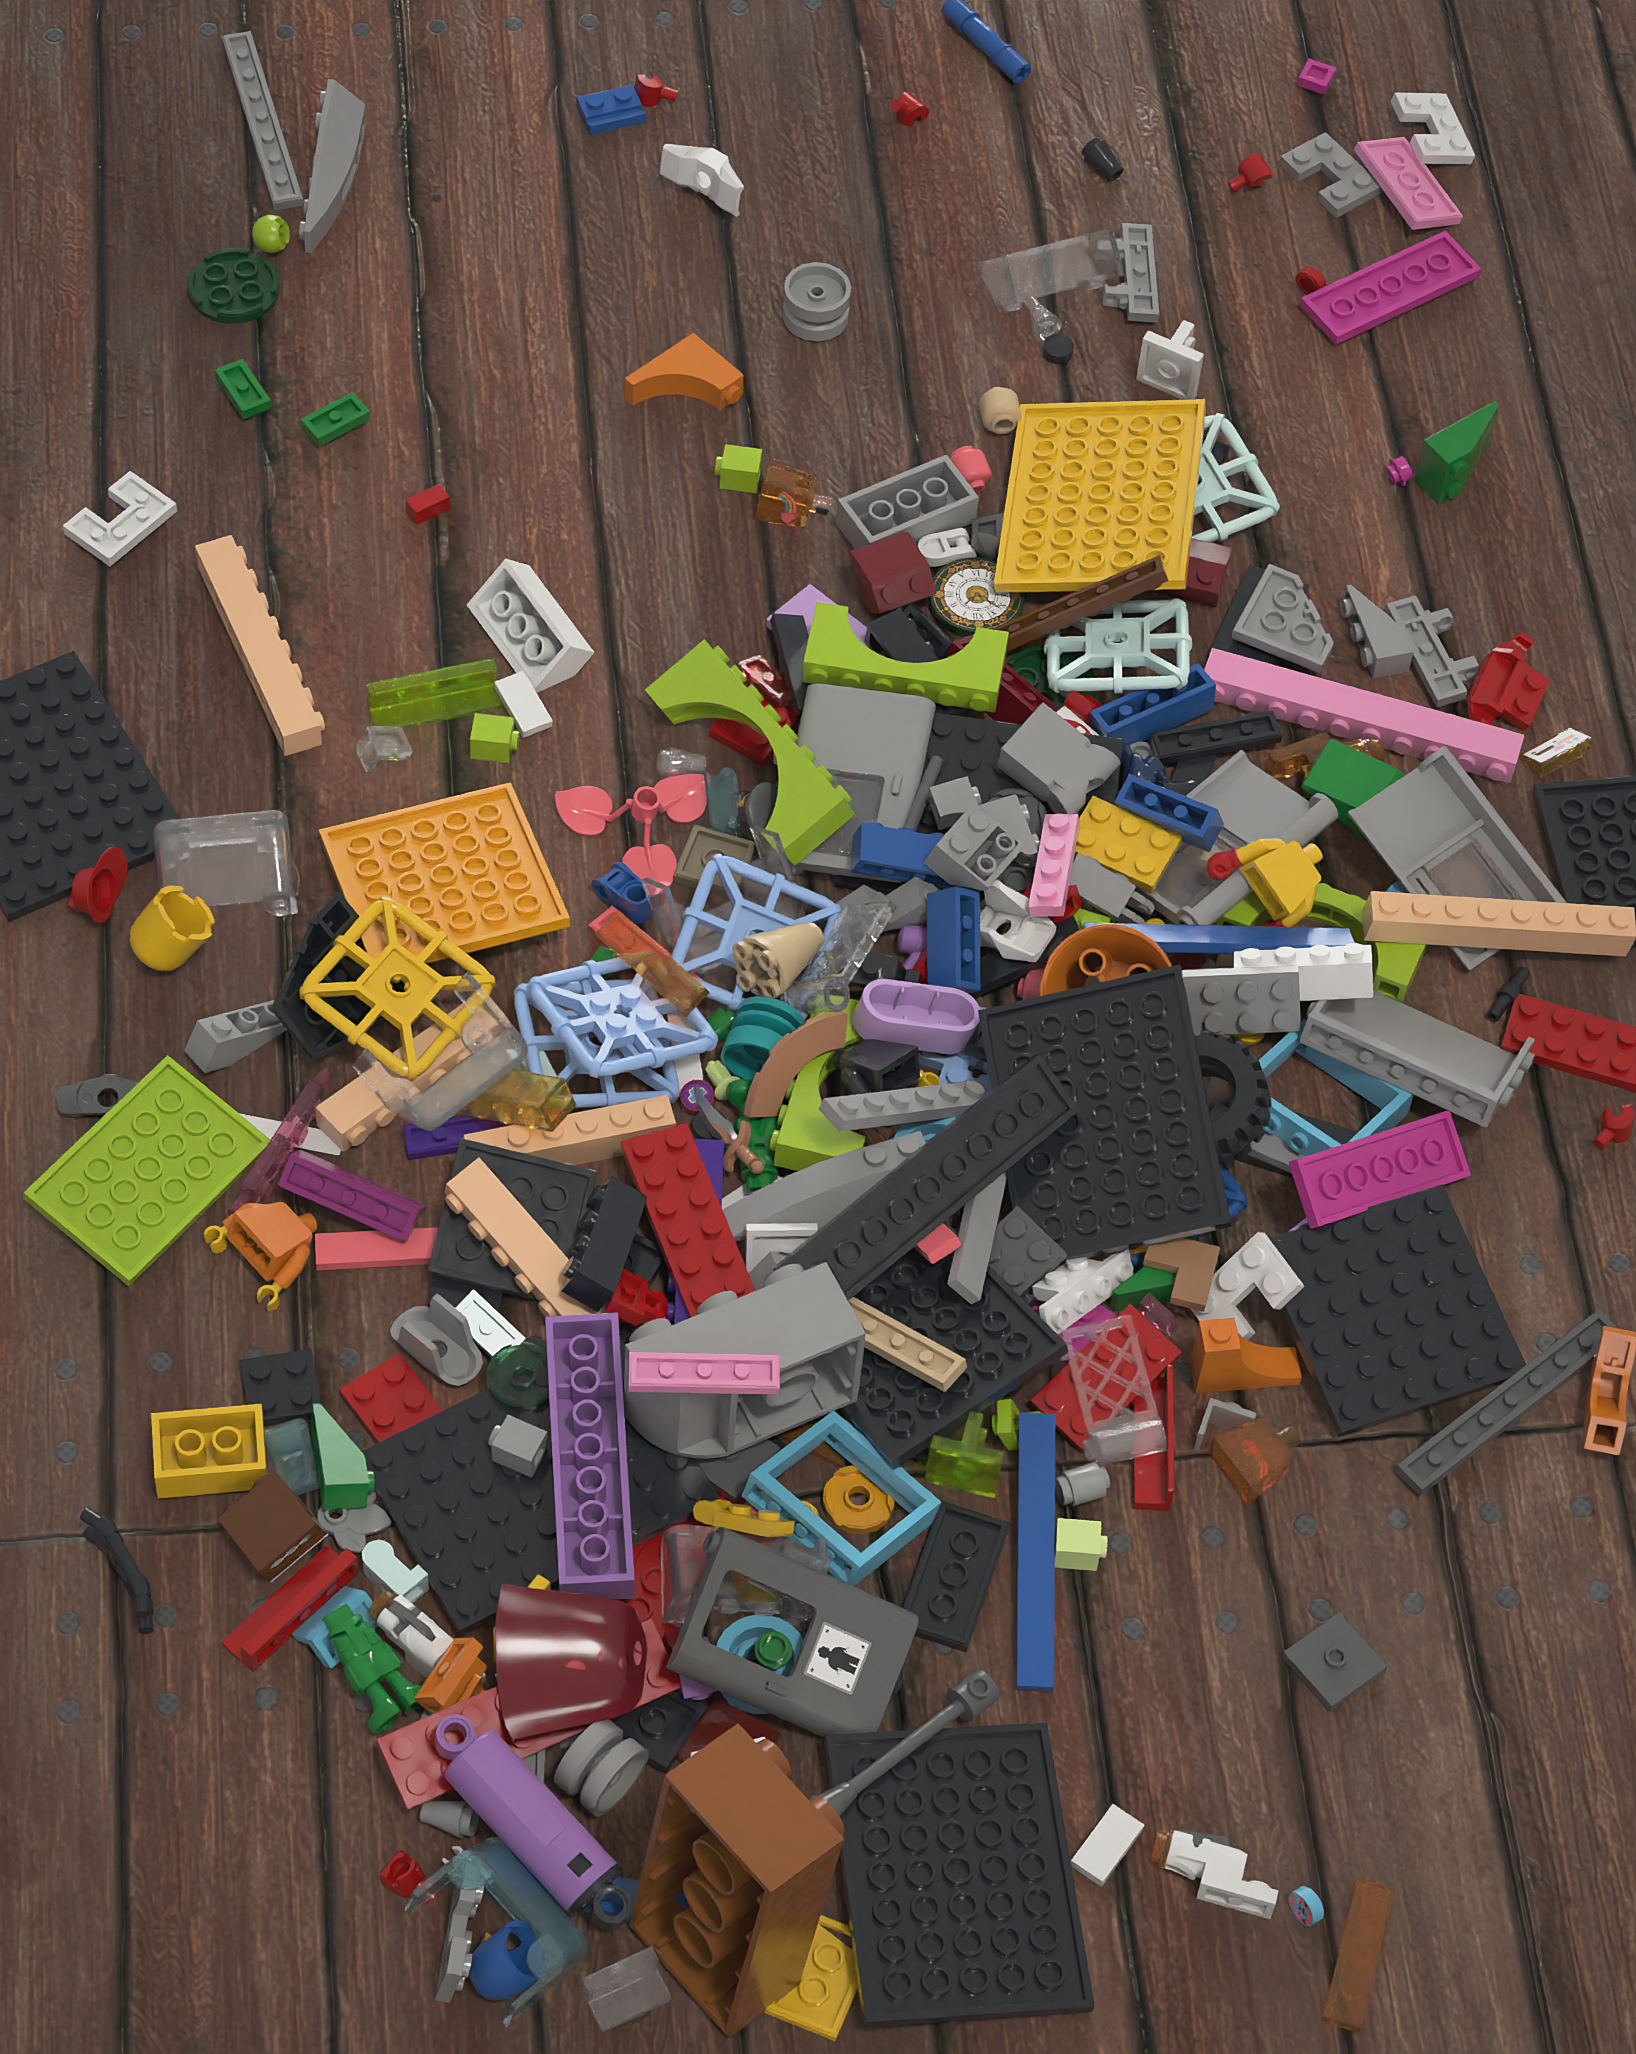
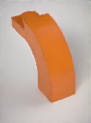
[1583,1326,1636,1455]

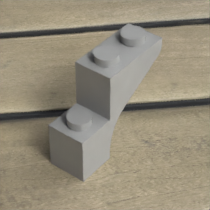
[928,776,1040,868]
[835,877,940,942]

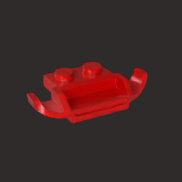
[1465,631,1550,732]

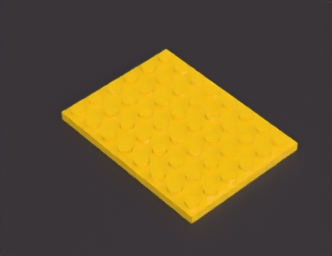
[994,399,1206,593]

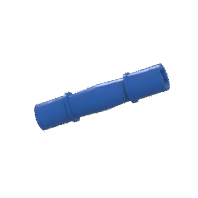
[941,0,1031,84]

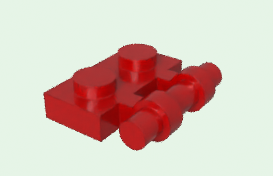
[605,1268,668,1327]

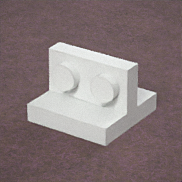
[1136,320,1204,400]
[744,1223,818,1274]

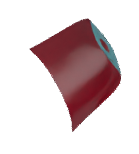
[495,1583,648,1740]

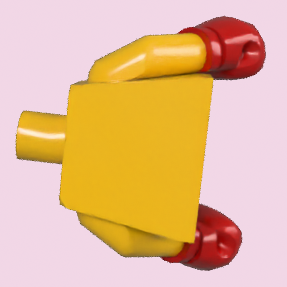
[1206,839,1323,927]

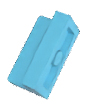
[292,1586,380,1669]

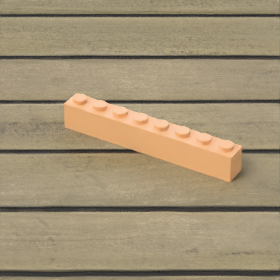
[195,535,325,756]
[1362,891,1636,956]

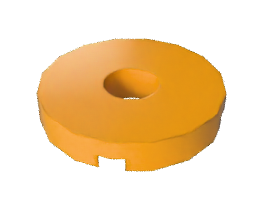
[823,1465,895,1535]

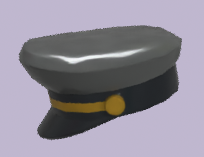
[738,782,778,842]

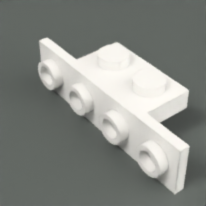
[1032,1249,1133,1334]

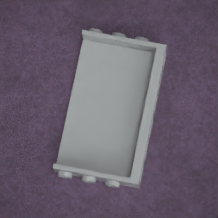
[1299,990,1535,1128]

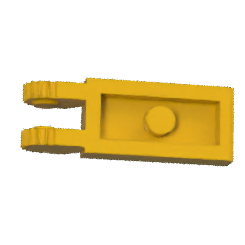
[692,1499,795,1537]

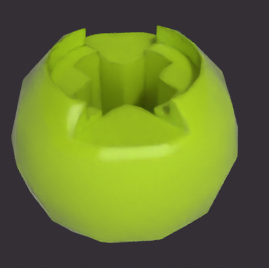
[252,215,290,253]

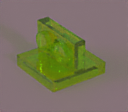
[925,1411,1004,1498]

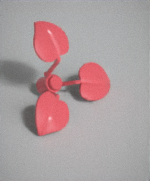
[555,774,709,895]

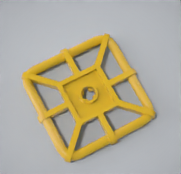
[299,896,496,1080]

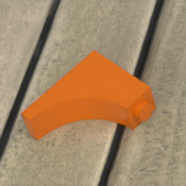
[624,333,744,410]
[1189,1318,1302,1394]

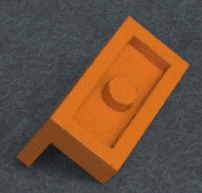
[414,1637,487,1715]

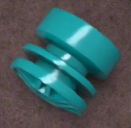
[720,996,805,1082]

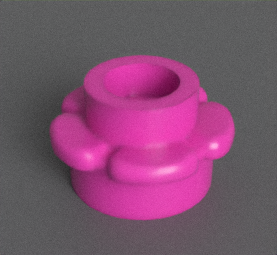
[1386,456,1413,486]

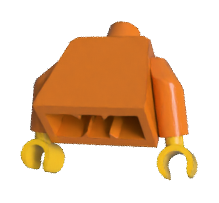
[204,1202,317,1311]

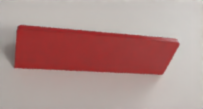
[1132,1365,1174,1511]
[223,1546,359,1672]

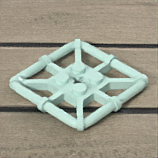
[1192,413,1280,542]
[1044,598,1192,694]

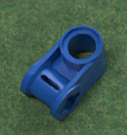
[591,861,652,924]

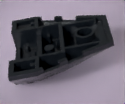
[271,891,405,1060]

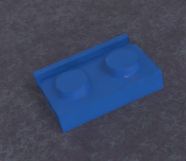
[576,85,646,135]

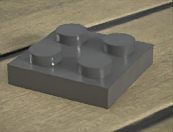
[988,1206,1067,1296]

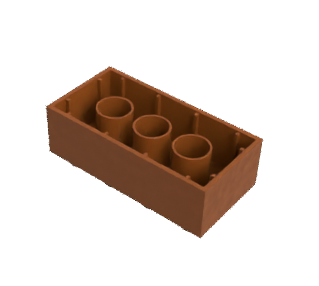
[629,1724,845,2038]

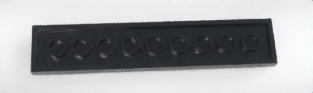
[772,1054,1079,1300]

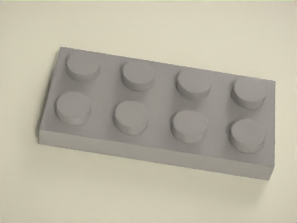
[1182,965,1301,1036]

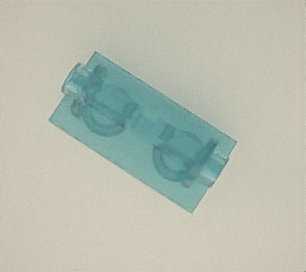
[704,767,740,836]

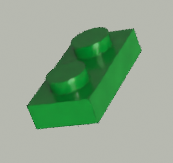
[215,359,271,419]
[300,392,370,447]

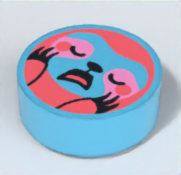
[1288,1886,1324,1927]

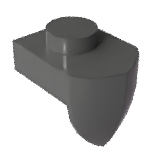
[971,513,1004,560]

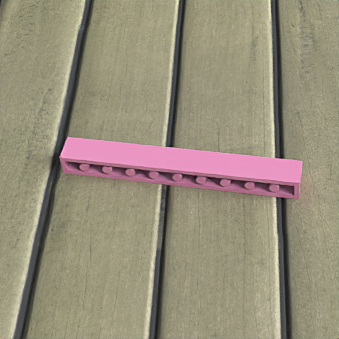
[1204,648,1524,783]

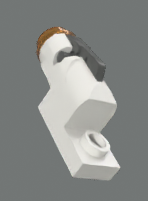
[369,1590,486,1683]
[1151,1830,1278,1919]

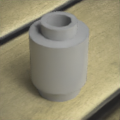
[1055,1462,1110,1507]

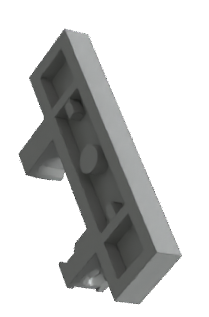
[1098,223,1159,322]
[1385,595,1479,708]

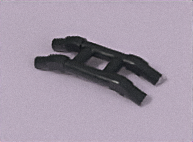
[80,1507,154,1634]

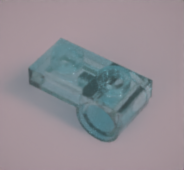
[264,1418,319,1495]

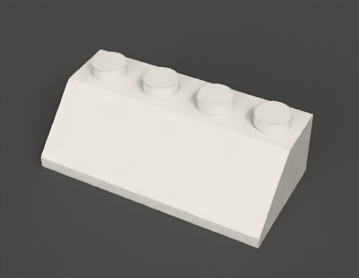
[467,559,594,693]
[1234,943,1373,1001]

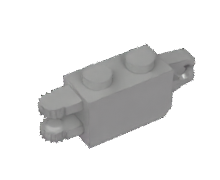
[1069,853,1155,924]

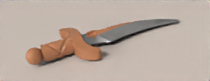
[694,1085,764,1174]

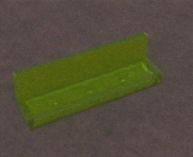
[366,658,503,734]

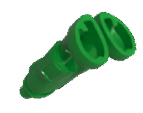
[726,1079,788,1194]
[322,1604,423,1735]

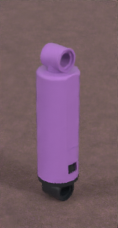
[434,1714,632,1931]

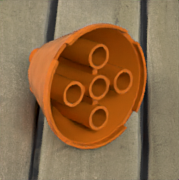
[1040,924,1172,996]

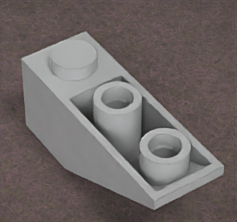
[1340,585,1413,679]
[184,1000,287,1073]

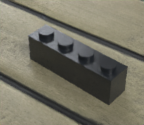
[864,608,970,717]
[561,1176,647,1312]

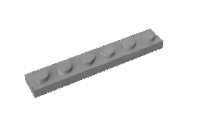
[819,1080,987,1132]

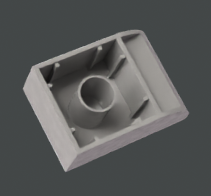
[624,1262,866,1459]

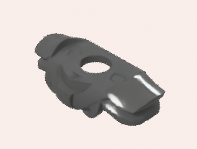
[57,1074,139,1118]

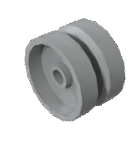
[782,262,851,342]
[554,1719,649,1817]

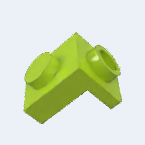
[992,1399,1041,1450]

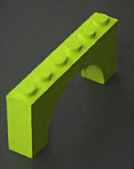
[802,602,1009,713]
[1216,865,1429,1003]
[770,993,866,1171]

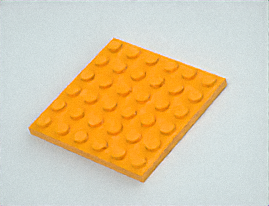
[319,782,570,964]

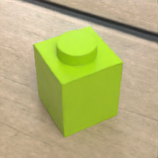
[715,444,762,493]
[470,713,520,763]

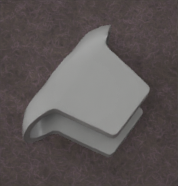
[390,1294,483,1386]

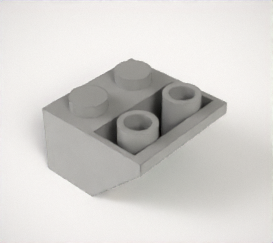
[924,802,1025,891]

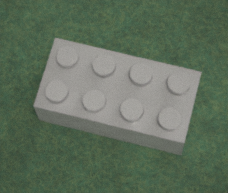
[836,455,979,549]

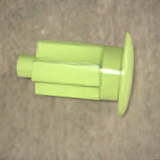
[705,1060,740,1101]

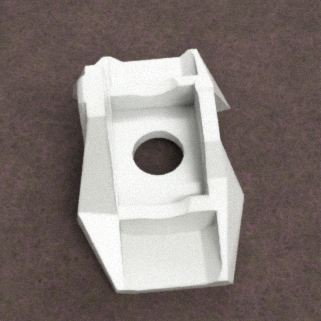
[660,144,744,217]
[980,880,1056,962]

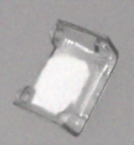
[153,810,298,916]

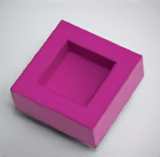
[1297,59,1336,95]

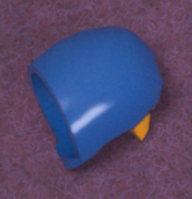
[469,1919,545,2001]

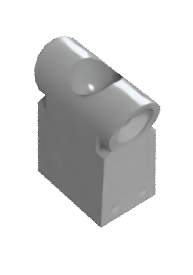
[997,703,1120,814]

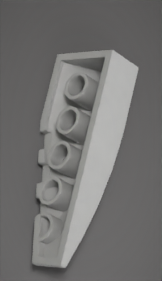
[723,1131,926,1241]

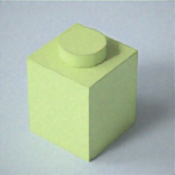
[1055,1518,1107,1571]

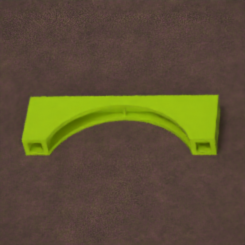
[645,639,856,866]

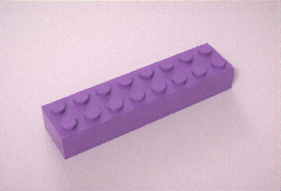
[545,1313,635,1599]

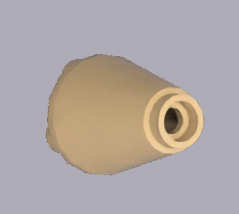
[732,922,824,999]

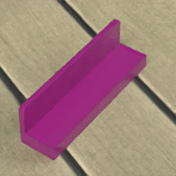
[278,1150,427,1242]

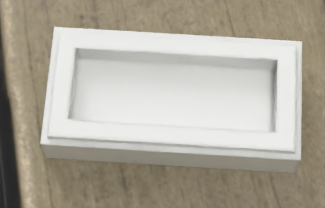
[494,671,553,738]
[1071,1804,1144,1887]

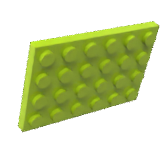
[23,1055,272,1286]

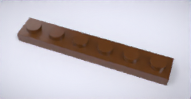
[992,555,1169,654]

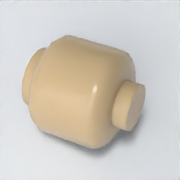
[979,387,1022,434]

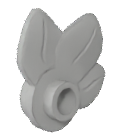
[317,1489,391,1553]

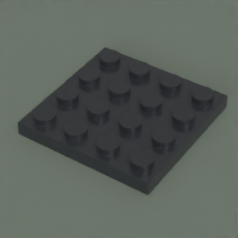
[427,1138,598,1301]

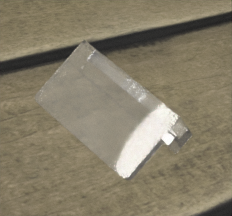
[582,1946,671,2032]

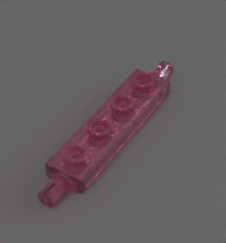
[228,1068,333,1215]

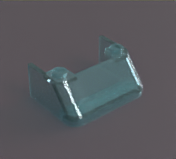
[404,1840,587,2026]

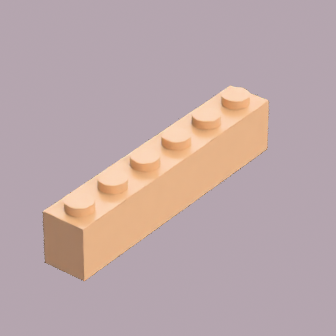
[315,1000,503,1152]
[464,1095,676,1166]
[444,1158,609,1317]

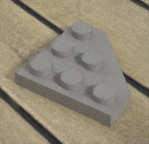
[1232,564,1334,673]

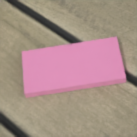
[1354,137,1463,230]

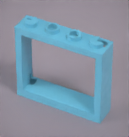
[1228,1018,1414,1156]
[742,1411,941,1586]

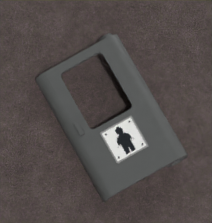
[666,1527,918,1738]

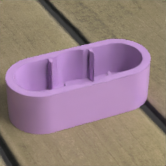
[852,979,980,1054]

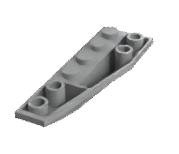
[299,79,366,253]

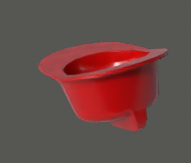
[68,847,127,923]

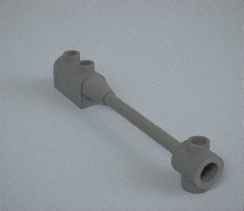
[807,1669,1000,1816]

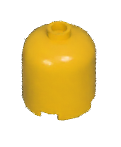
[129,885,215,971]

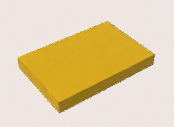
[764,1915,858,2041]

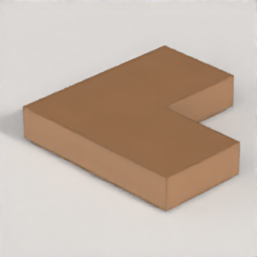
[1143,1237,1220,1312]

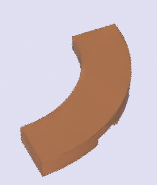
[744,1011,848,1117]

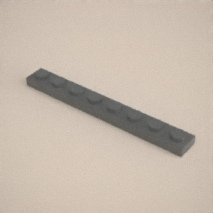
[1395,1309,1619,1496]

